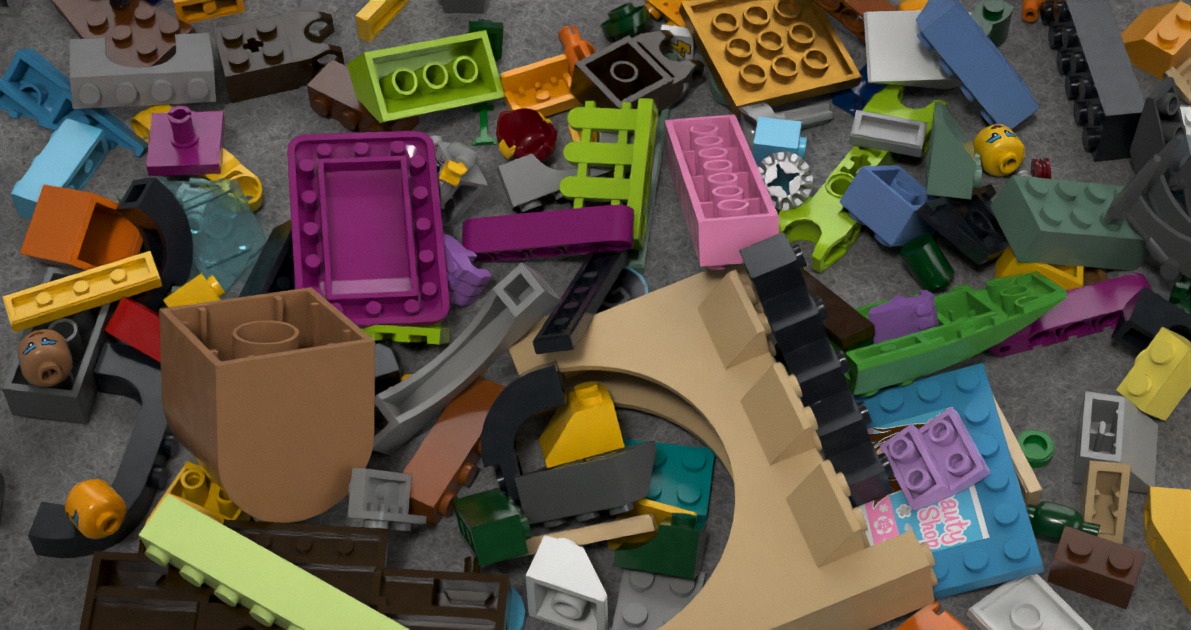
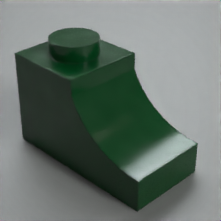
[613,513,707,579]

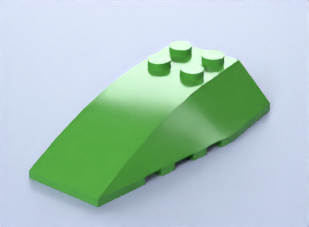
[829,271,1067,397]

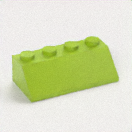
[347,30,505,123]

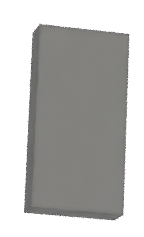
[849,110,927,157]

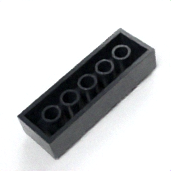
[1040,0,1145,162]

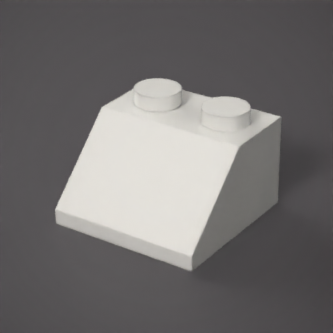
[526,535,608,630]

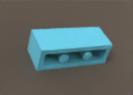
[11,118,110,219]

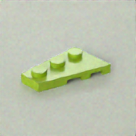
[362,323,450,345]

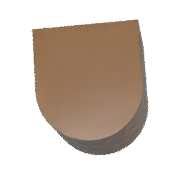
[159,287,375,523]

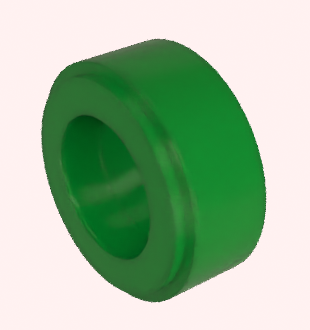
[1016,429,1055,468]

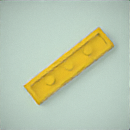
[2,251,162,333]

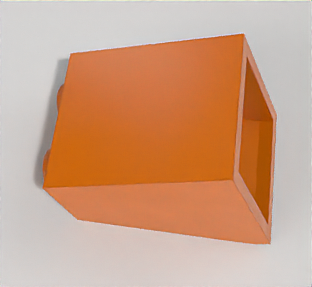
[20,184,143,271]

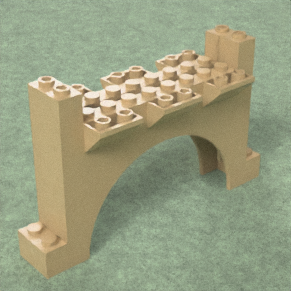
[509,263,938,630]

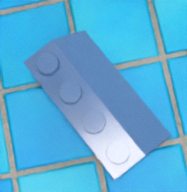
[916,0,1040,129]

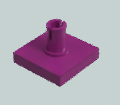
[146,105,225,176]

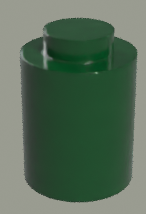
[899,233,954,293]

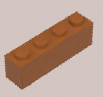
[403,376,506,527]

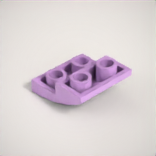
[880,407,991,510]

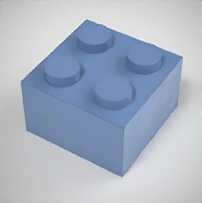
[839,165,939,247]

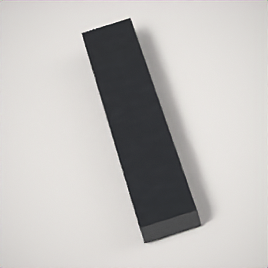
[533,250,629,354]

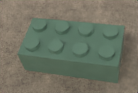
[990,175,1150,271]

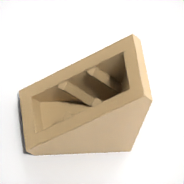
[1080,460,1131,544]

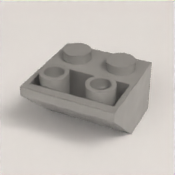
[1073,391,1158,494]

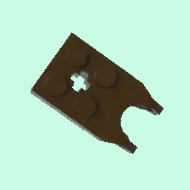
[213,11,344,103]
[570,30,705,112]

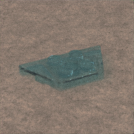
[157,177,267,298]

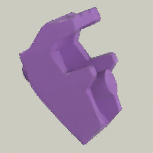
[443,234,492,306]
[868,290,939,344]

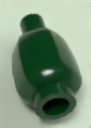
[1027,501,1100,543]

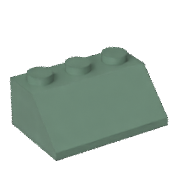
[925,102,982,200]

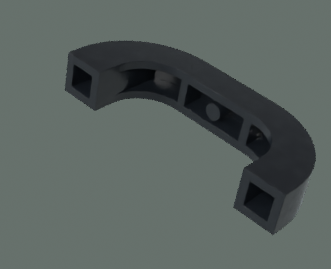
[28,342,179,558]

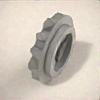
[758,151,813,210]

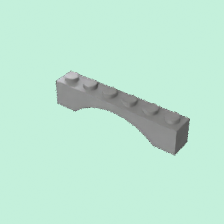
[372,262,562,456]

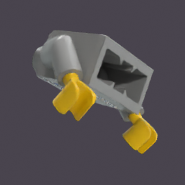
[430,135,488,227]

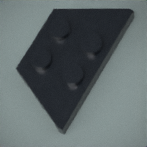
[916,184,1009,265]

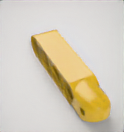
[130,104,264,214]

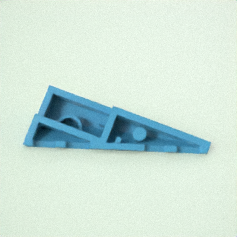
[0,49,149,157]

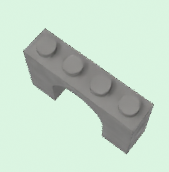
[70,33,216,109]

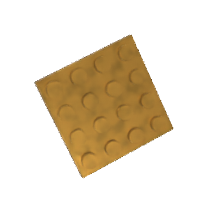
[679,0,862,115]

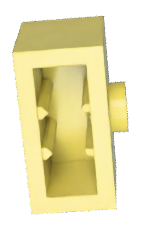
[1116,327,1191,421]

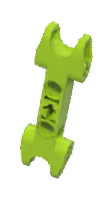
[778,85,948,272]

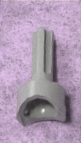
[738,102,833,153]

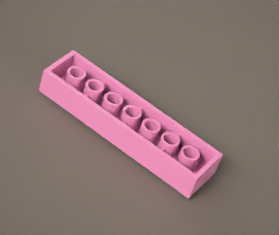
[664,114,779,270]

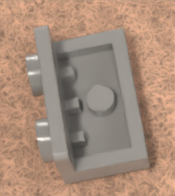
[348,468,427,531]

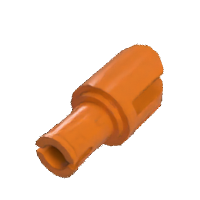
[558,25,596,78]

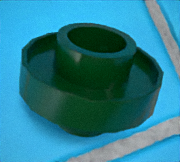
[600,2,650,40]

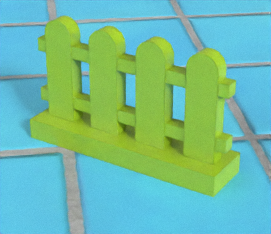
[559,98,658,250]

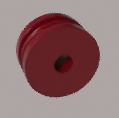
[1031,158,1051,179]

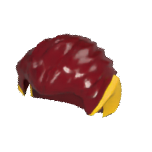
[496,108,558,163]

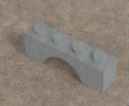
[496,132,635,213]

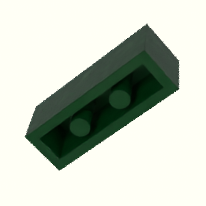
[452,488,532,567]

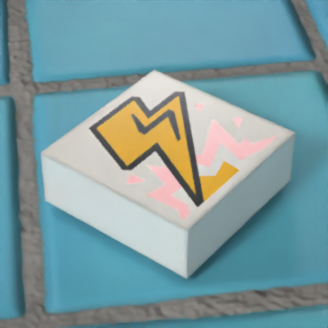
[660,24,695,60]

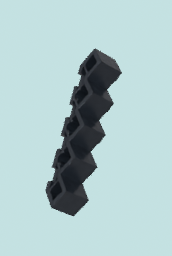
[739,232,894,508]

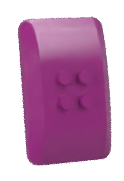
[287,131,450,329]

